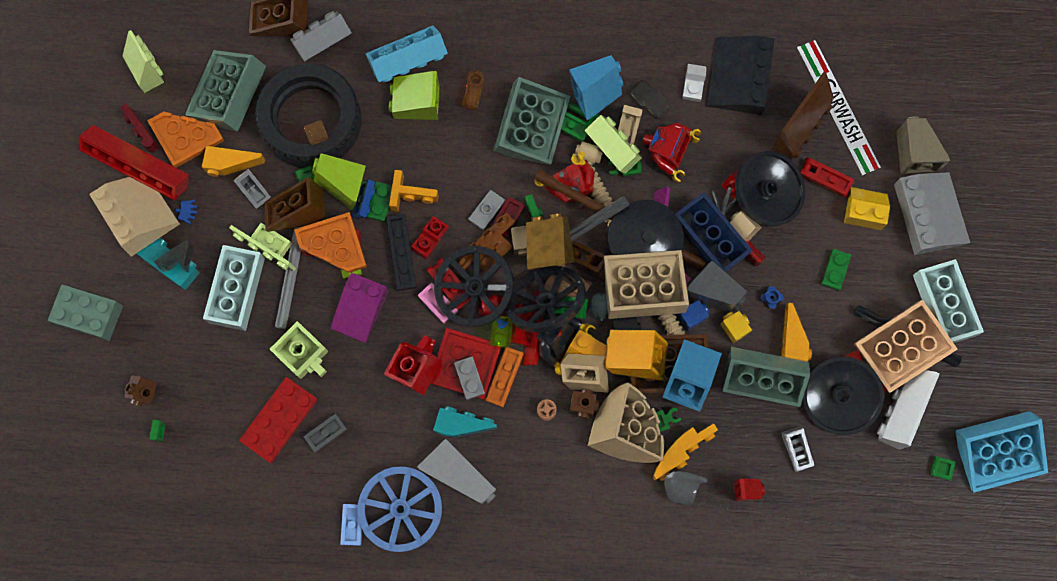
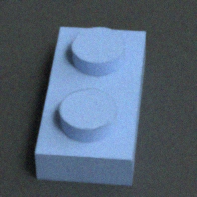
[340,504,362,546]

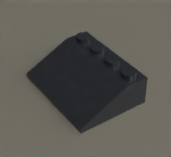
[707,36,775,115]

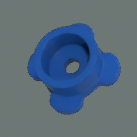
[760,286,784,309]

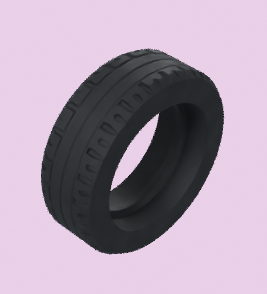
[255,63,361,168]

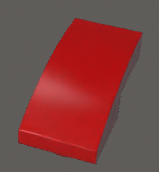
[411,216,449,259]

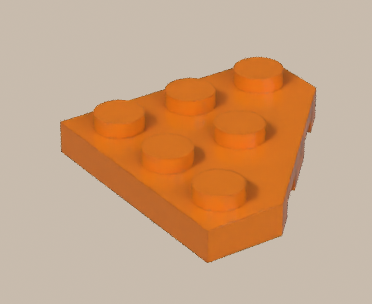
[147,112,224,168]
[294,212,367,273]

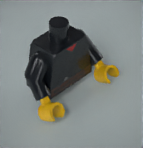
[537,315,596,375]

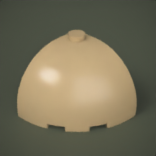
[588,383,664,463]

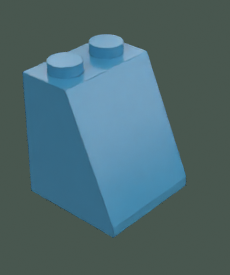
[570,55,623,120]
[662,340,722,412]

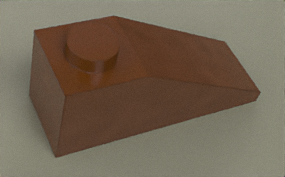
[572,241,606,282]

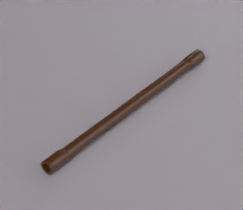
[534,169,706,271]

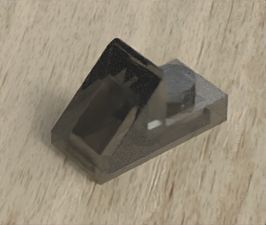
[154,239,194,272]

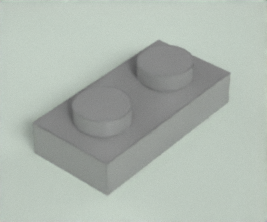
[454,356,485,400]

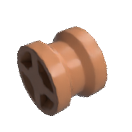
[537,399,557,421]

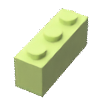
[585,115,642,174]

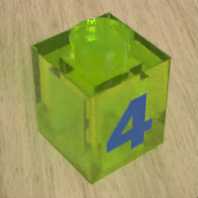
[490,316,512,347]

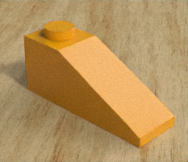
[202,146,265,177]
[781,303,812,362]

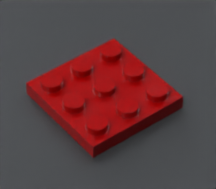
[430,328,502,401]

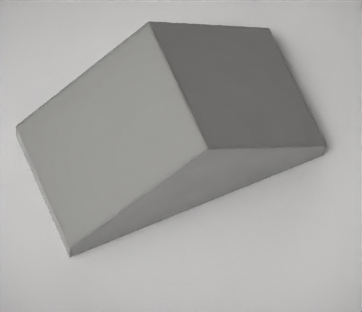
[233,169,271,209]

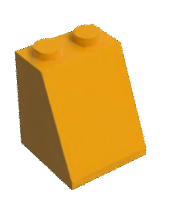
[604,330,668,380]

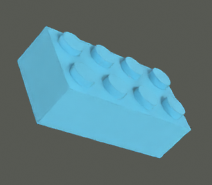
[365,26,448,82]

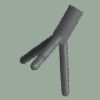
[712,187,738,216]

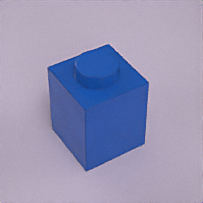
[677,300,709,331]

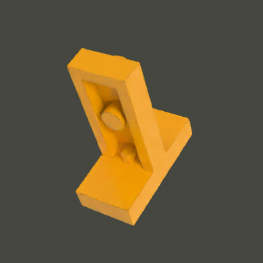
[389,170,439,212]

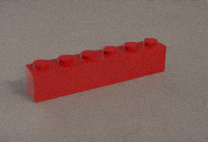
[79,125,189,200]

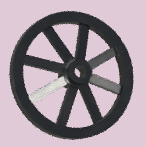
[434,246,514,327]
[506,266,586,333]

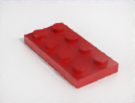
[239,377,318,464]

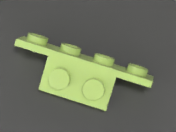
[229,223,296,271]

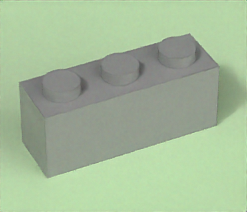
[290,11,351,61]

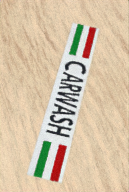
[797,40,881,175]

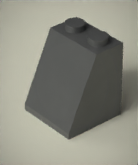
[687,261,747,313]

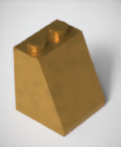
[526,213,574,269]

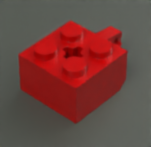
[384,335,442,395]

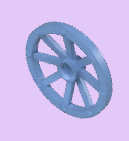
[358,467,442,552]

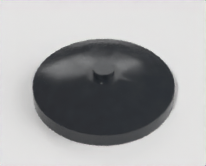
[735,151,805,227]
[607,200,684,255]
[803,356,884,435]

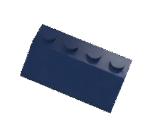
[675,192,753,273]

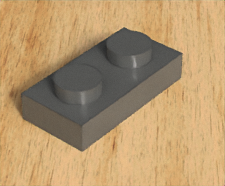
[304,413,348,453]

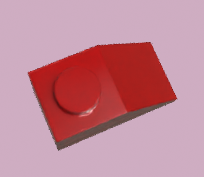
[734,479,765,502]

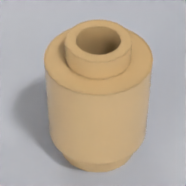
[575,142,603,164]

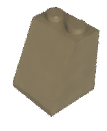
[896,116,950,174]

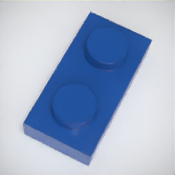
[351,179,375,219]

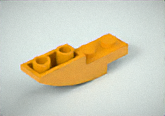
[653,423,718,481]

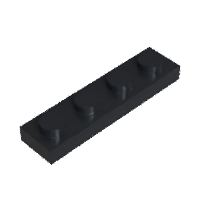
[386,214,417,291]

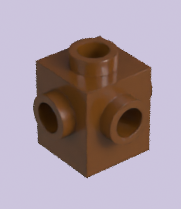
[124,375,158,407]
[570,389,599,419]

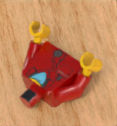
[534,151,595,209]

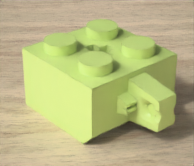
[270,321,328,379]

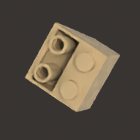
[561,353,609,393]

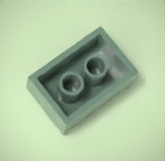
[47,285,123,341]

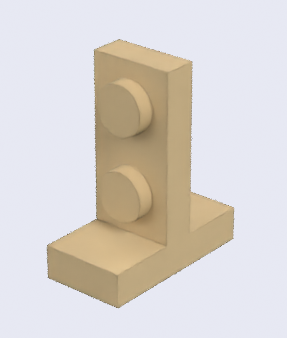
[618,105,643,145]

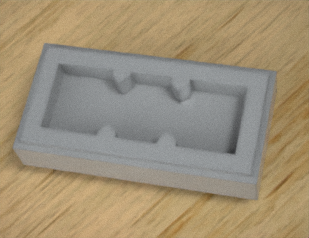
[468,190,506,231]

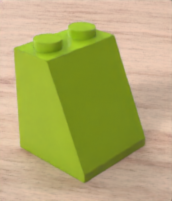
[389,71,440,120]
[311,153,366,210]

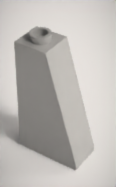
[417,439,496,505]

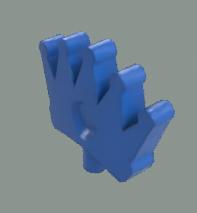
[176,200,198,225]

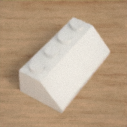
[877,370,939,450]

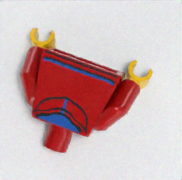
[643,123,701,183]

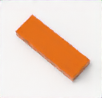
[485,346,524,408]

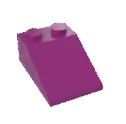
[330,272,389,343]

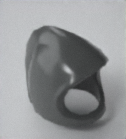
[664,471,707,507]

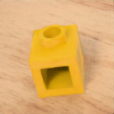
[720,311,752,344]

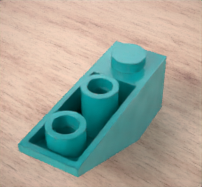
[433,406,497,438]

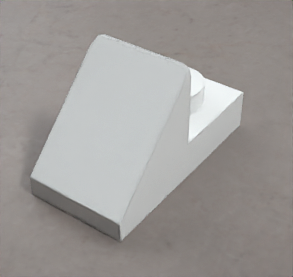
[682,64,706,102]

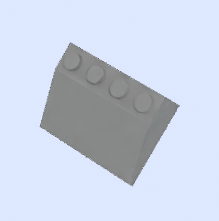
[894,172,970,255]

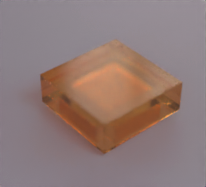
[304,120,329,145]

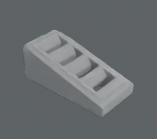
[781,427,814,472]

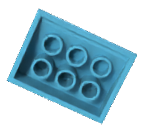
[955,411,1048,493]

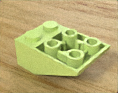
[123,30,164,93]

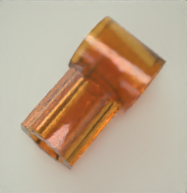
[462,70,484,110]

